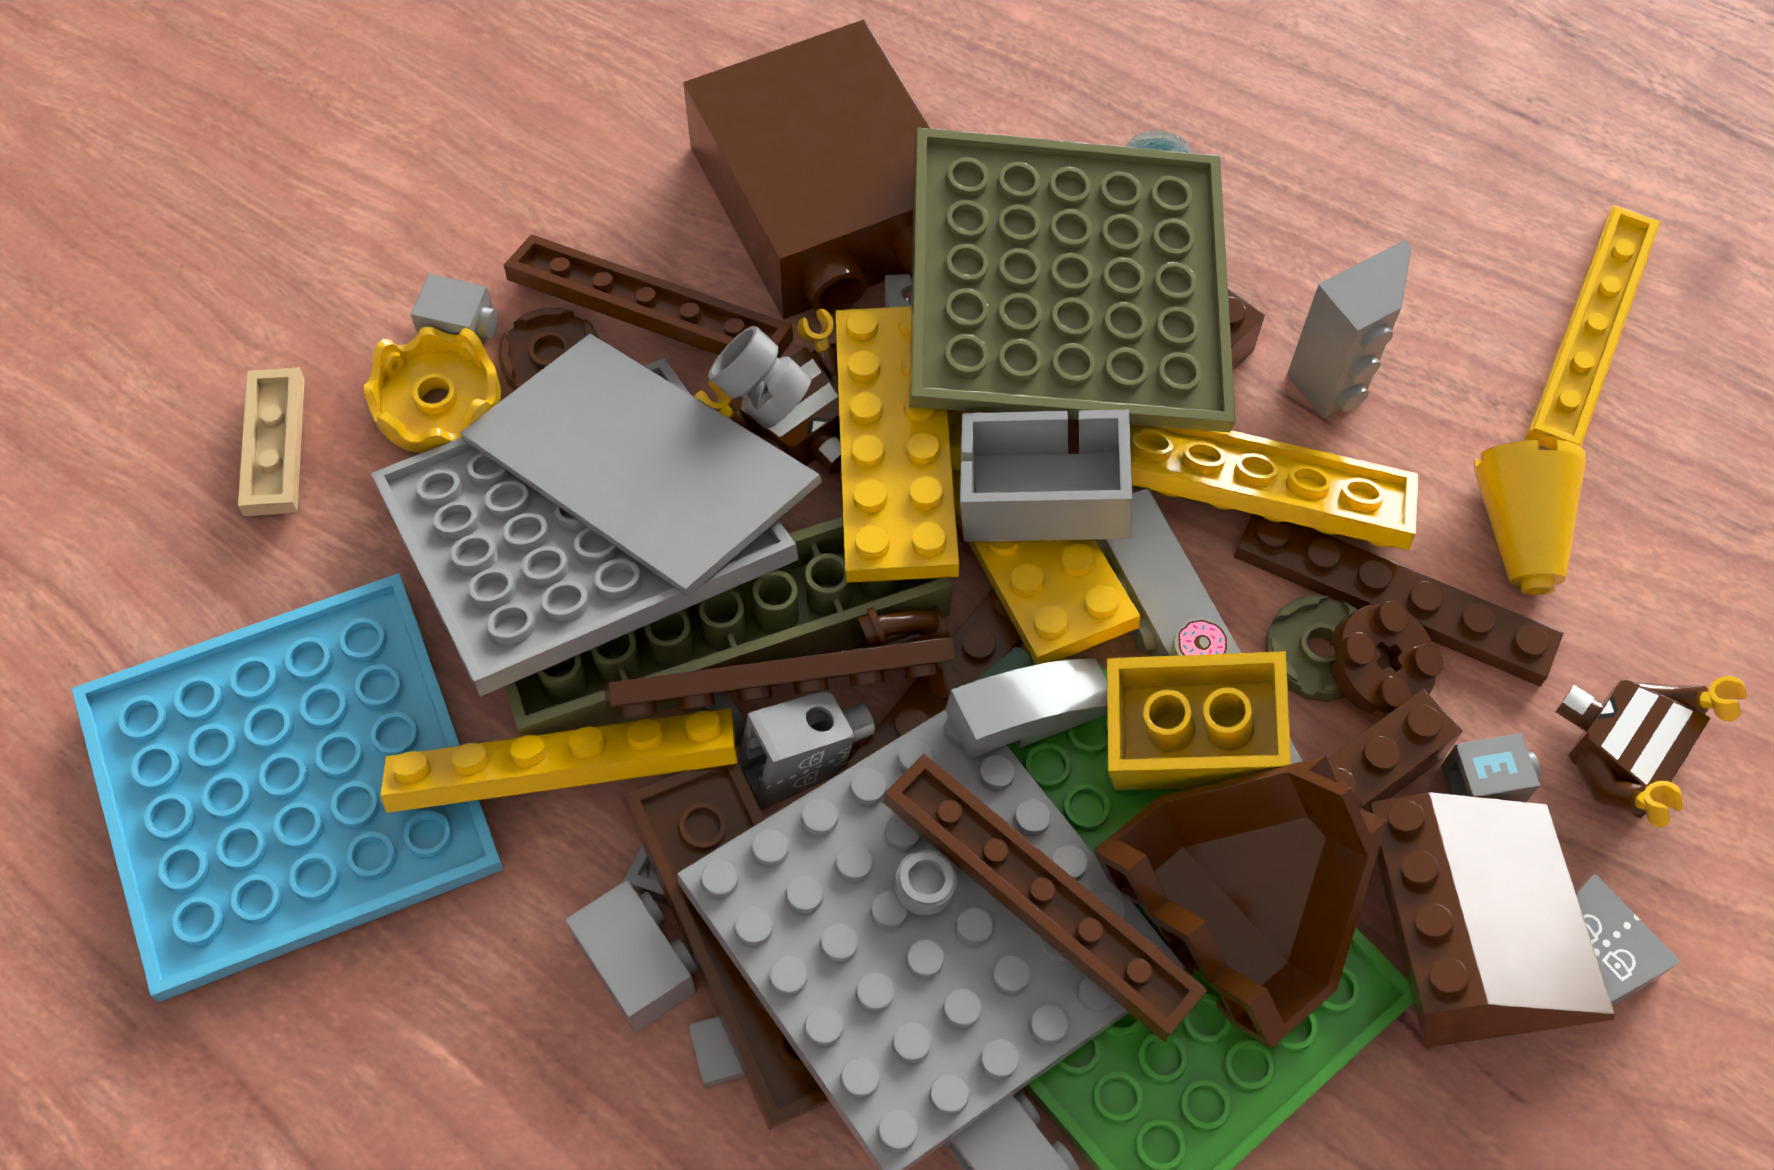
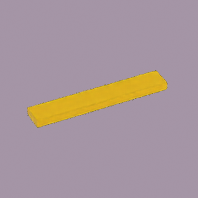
[1525,205,1661,450]

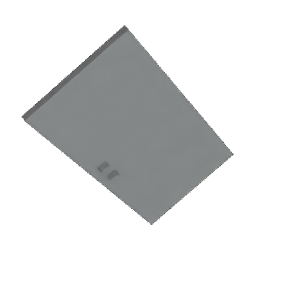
[460,333,822,596]

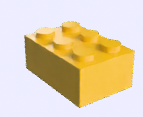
[1107,651,1291,790]

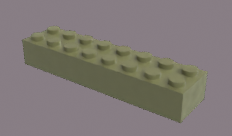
[504,516,952,737]

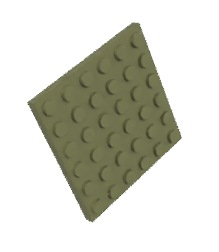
[909,127,1236,433]

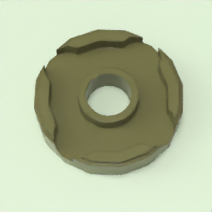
[1265,595,1377,702]

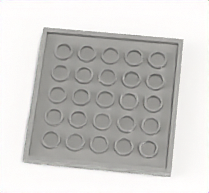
[371,358,799,697]
[677,710,1185,1170]

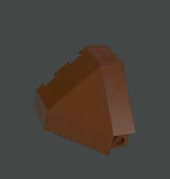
[1093,756,1388,1049]

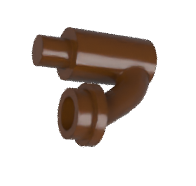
[858,606,950,649]

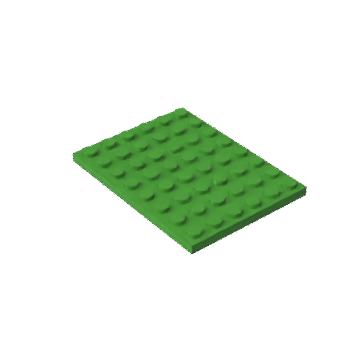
[1007,659,1413,1170]

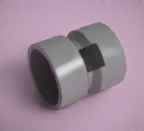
[708,326,811,429]

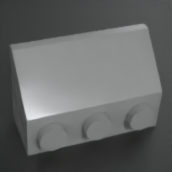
[1287,240,1411,419]

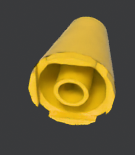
[1474,440,1586,595]

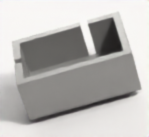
[960,409,1132,542]

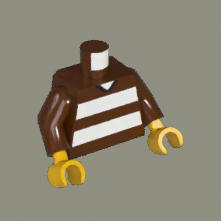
[695,309,841,475]
[1555,676,1747,828]

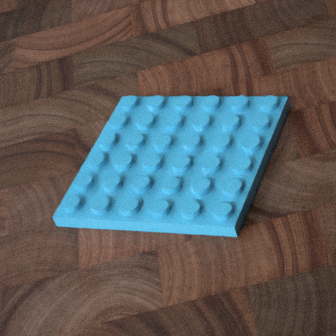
[71,573,504,1003]

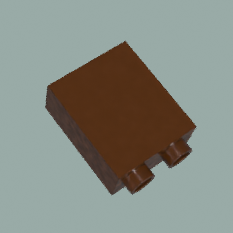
[683,19,930,320]

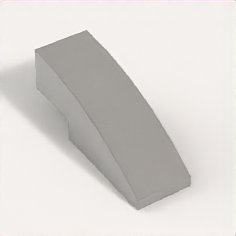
[945,658,1108,759]

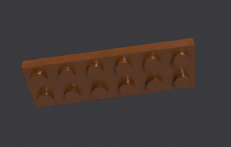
[624,761,830,1130]

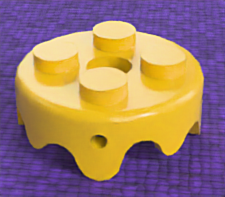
[364,327,501,454]

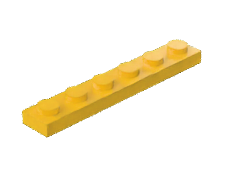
[380,708,737,813]

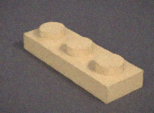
[238,367,305,516]

